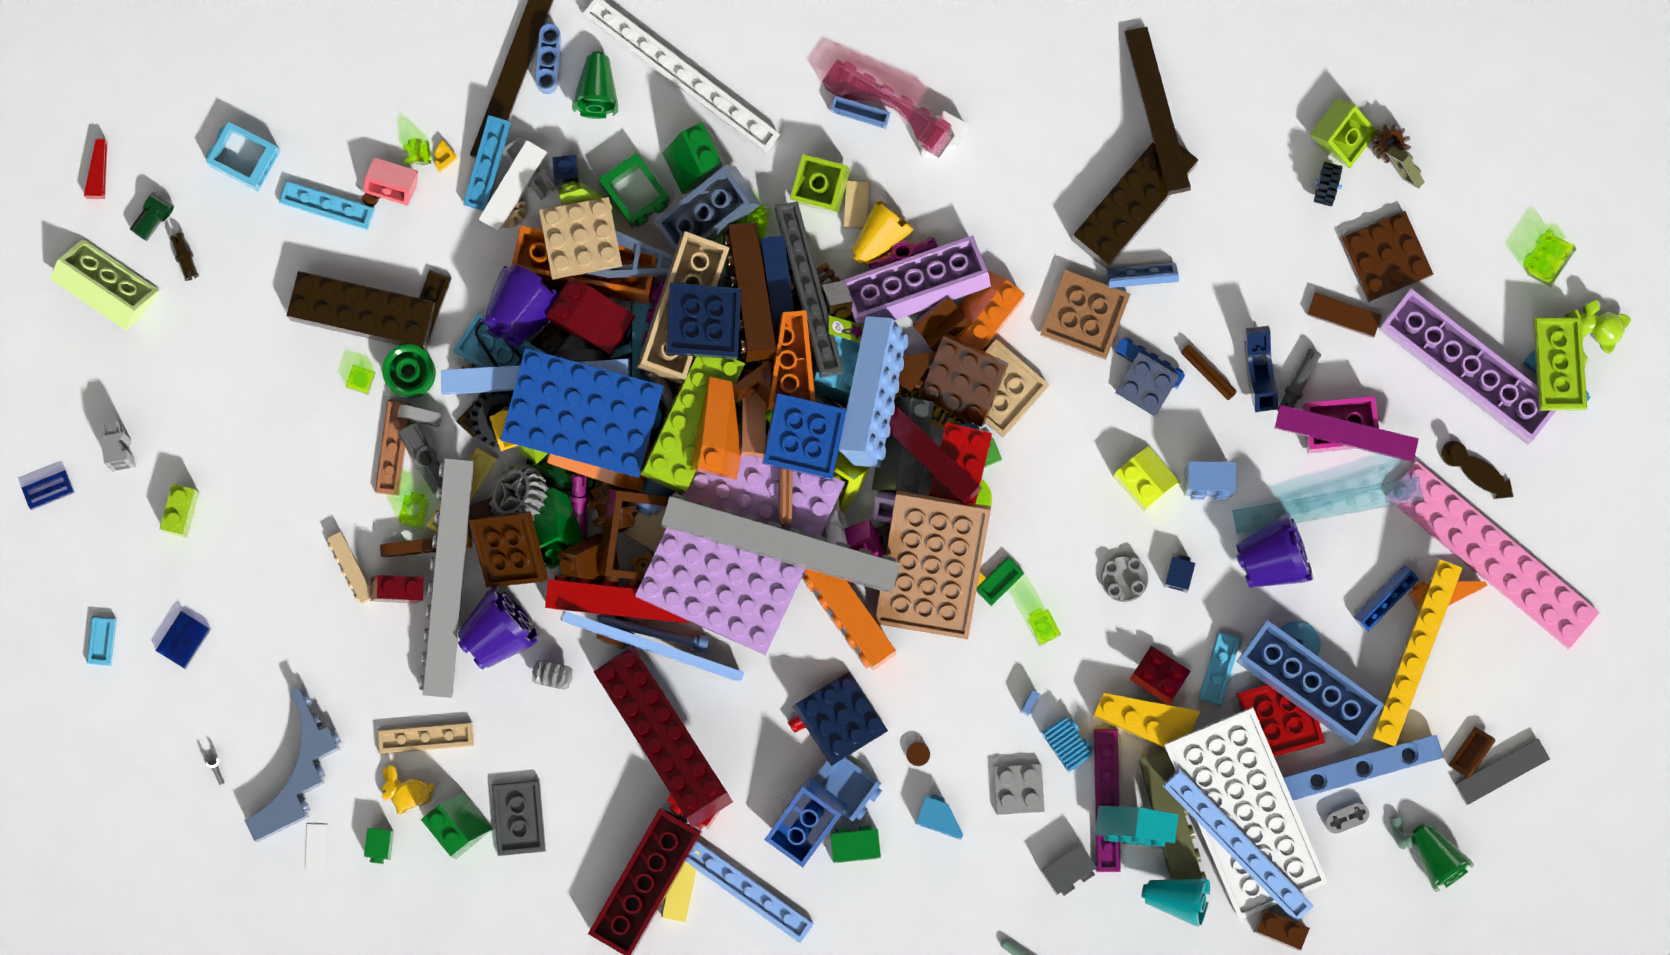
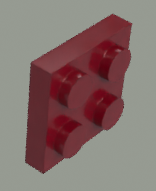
[1129,645,1191,705]

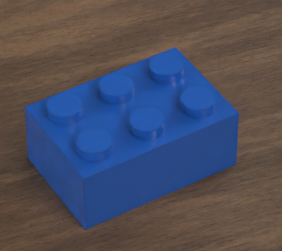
[764,777,848,868]

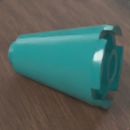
[1141,878,1210,927]

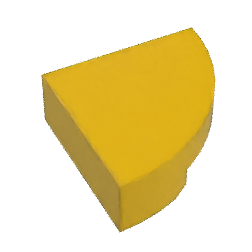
[434,139,458,173]

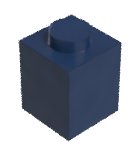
[552,155,579,186]
[1164,555,1196,593]

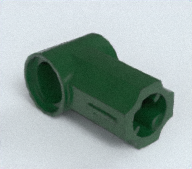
[130,192,174,241]

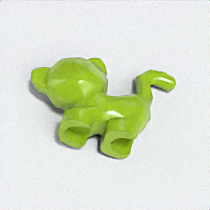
[1563,300,1631,367]

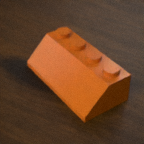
[955,271,1025,351]

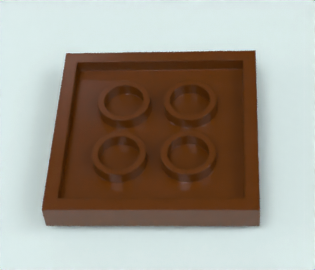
[1340,211,1434,303]
[919,333,1009,427]
[469,511,548,588]

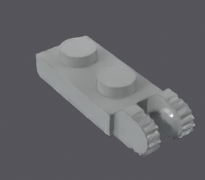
[503,136,557,200]

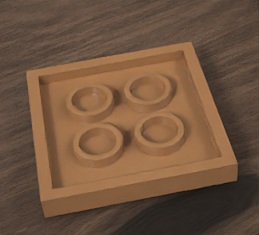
[1040,270,1130,360]

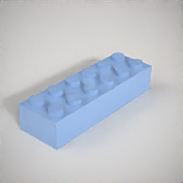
[839,316,908,468]

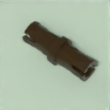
[169,232,199,281]

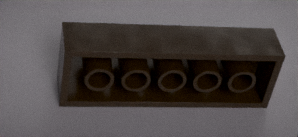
[1071,142,1199,269]
[286,271,437,351]

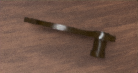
[1441,441,1514,499]

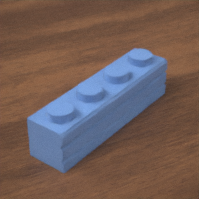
[831,96,890,129]

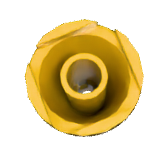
[851,199,914,265]

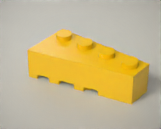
[1092,693,1201,751]

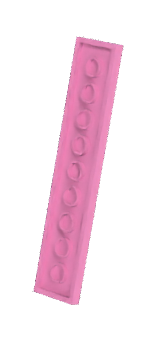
[1386,461,1600,649]

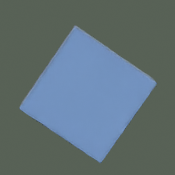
[1021,690,1040,716]

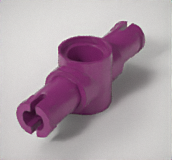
[868,237,938,270]

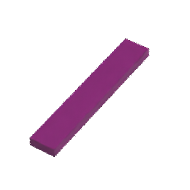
[1274,405,1419,462]
[1094,729,1121,872]

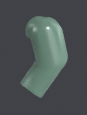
[1390,818,1413,850]

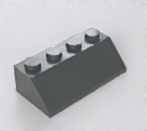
[872,398,934,494]

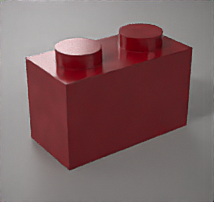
[370,575,424,603]

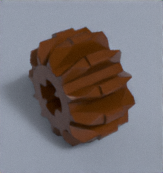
[1371,124,1411,164]

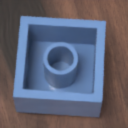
[1185,461,1236,501]

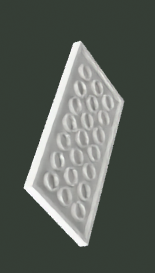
[1164,707,1328,920]

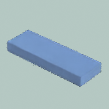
[1106,263,1179,288]

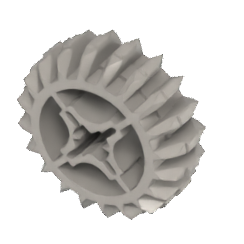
[489,464,548,521]

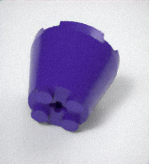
[482,264,559,349]
[1236,513,1313,588]
[458,586,540,670]

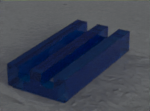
[22,470,75,510]

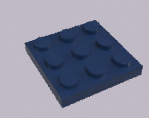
[666,283,741,360]
[792,672,888,766]

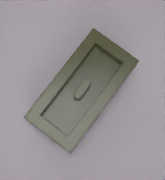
[1387,146,1425,189]

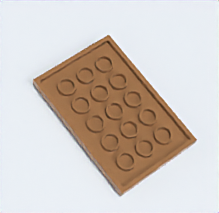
[875,491,991,639]

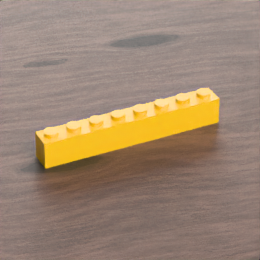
[1371,559,1462,746]

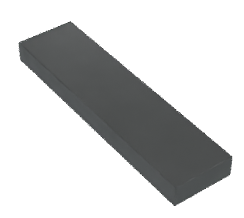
[1455,738,1550,805]

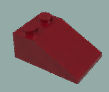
[546,277,636,356]

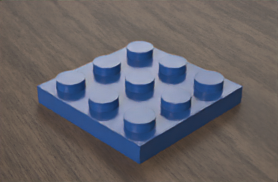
[762,393,847,480]

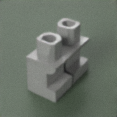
[100,421,136,472]

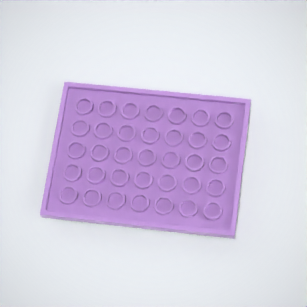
[635,435,845,656]

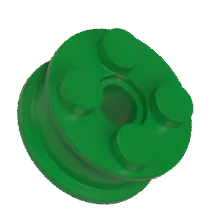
[382,344,436,399]

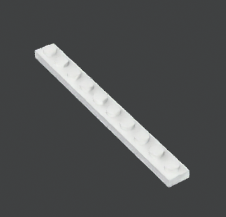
[583,0,780,154]

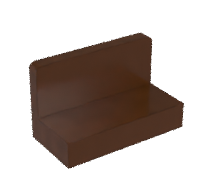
[913,296,971,352]

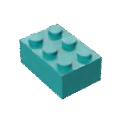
[1095,806,1179,847]

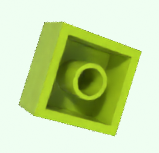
[790,154,851,214]

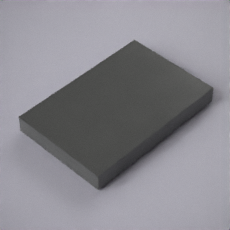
[492,780,546,856]

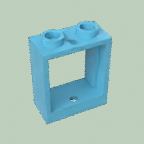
[206,122,280,192]

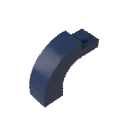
[1244,326,1278,412]

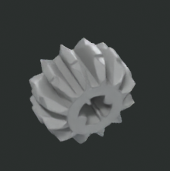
[532,660,573,690]

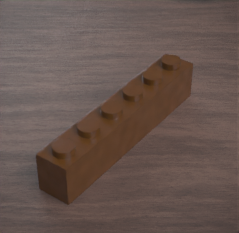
[723,223,776,362]

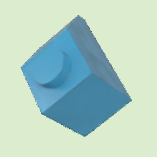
[916,794,963,840]

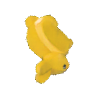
[382,765,435,815]

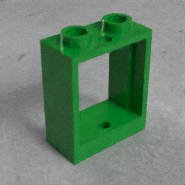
[599,152,670,228]

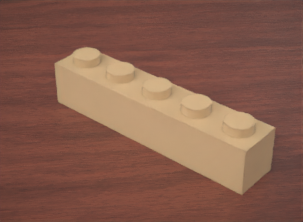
[327,532,371,605]

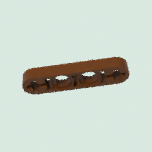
[380,535,472,557]

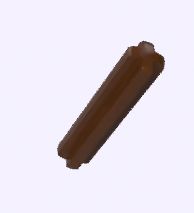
[1181,344,1237,400]

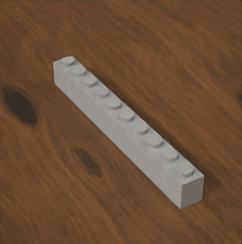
[419,459,474,698]
[662,495,900,594]

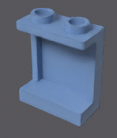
[813,758,882,822]

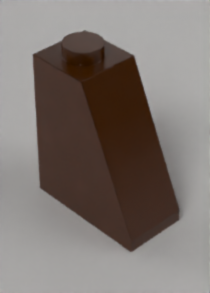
[558,533,621,582]

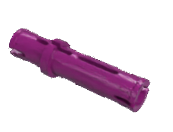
[570,474,589,540]

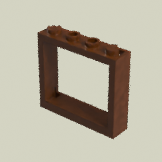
[597,489,675,584]

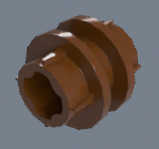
[586,483,637,534]

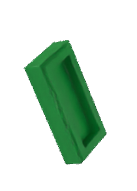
[976,557,1025,606]

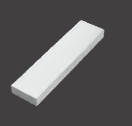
[478,140,547,232]

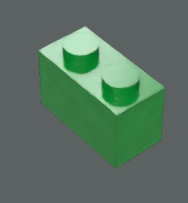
[830,825,881,863]

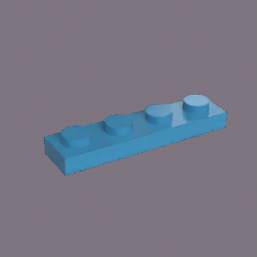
[463,115,512,211]

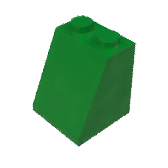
[662,122,723,195]
[533,487,584,569]
[420,792,493,859]

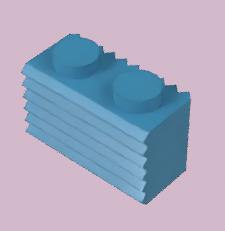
[1041,716,1093,773]

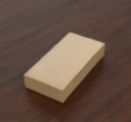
[844,181,870,229]

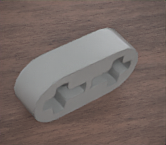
[397,405,442,427]
[1325,803,1369,834]

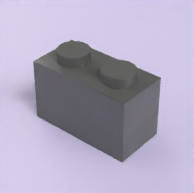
[1040,844,1097,896]

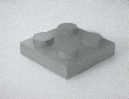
[994,764,1045,815]

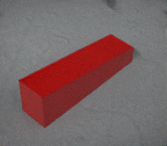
[84,139,108,199]

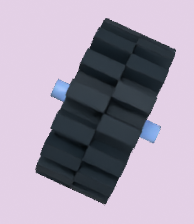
[1313,162,1343,207]

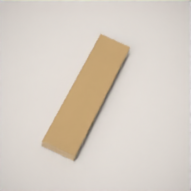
[377,722,474,754]

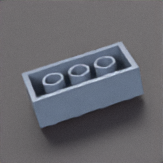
[655,165,761,251]

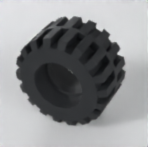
[469,391,513,448]

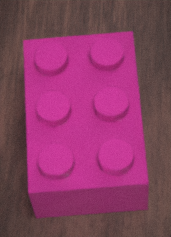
[1302,396,1379,454]

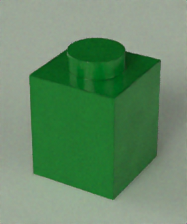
[364,828,394,864]

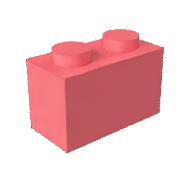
[364,158,418,206]

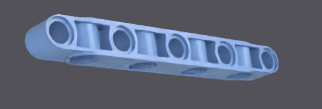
[1283,735,1444,801]

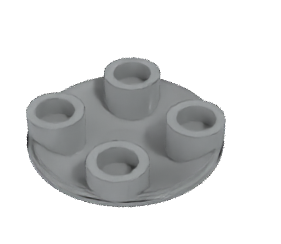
[1101,555,1148,602]

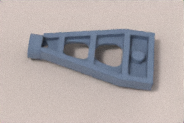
[586,231,674,278]

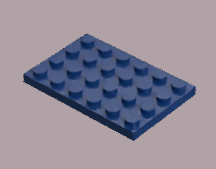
[500,348,664,478]

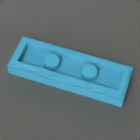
[1198,631,1241,706]

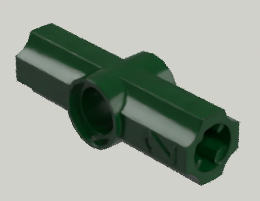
[525,459,596,494]

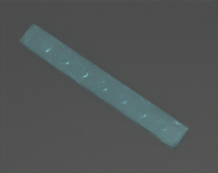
[1232,476,1424,534]

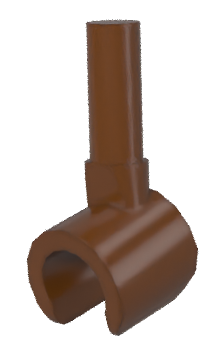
[362,193,380,207]

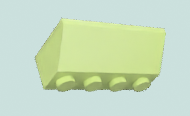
[50,239,159,331]

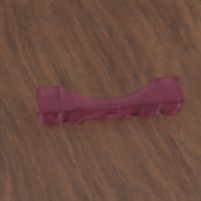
[822,59,955,158]

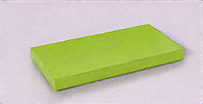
[1533,317,1587,411]

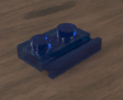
[155,611,211,669]

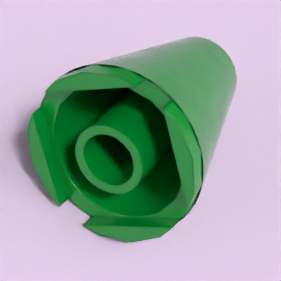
[572,51,619,119]
[1412,823,1474,892]

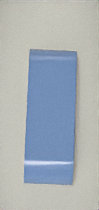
[535,23,562,94]

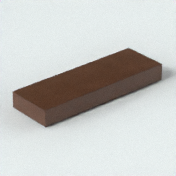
[1307,292,1382,338]

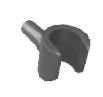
[203,751,225,785]

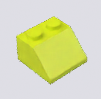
[1113,446,1180,512]

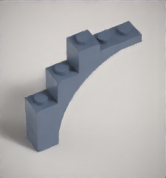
[244,688,341,842]

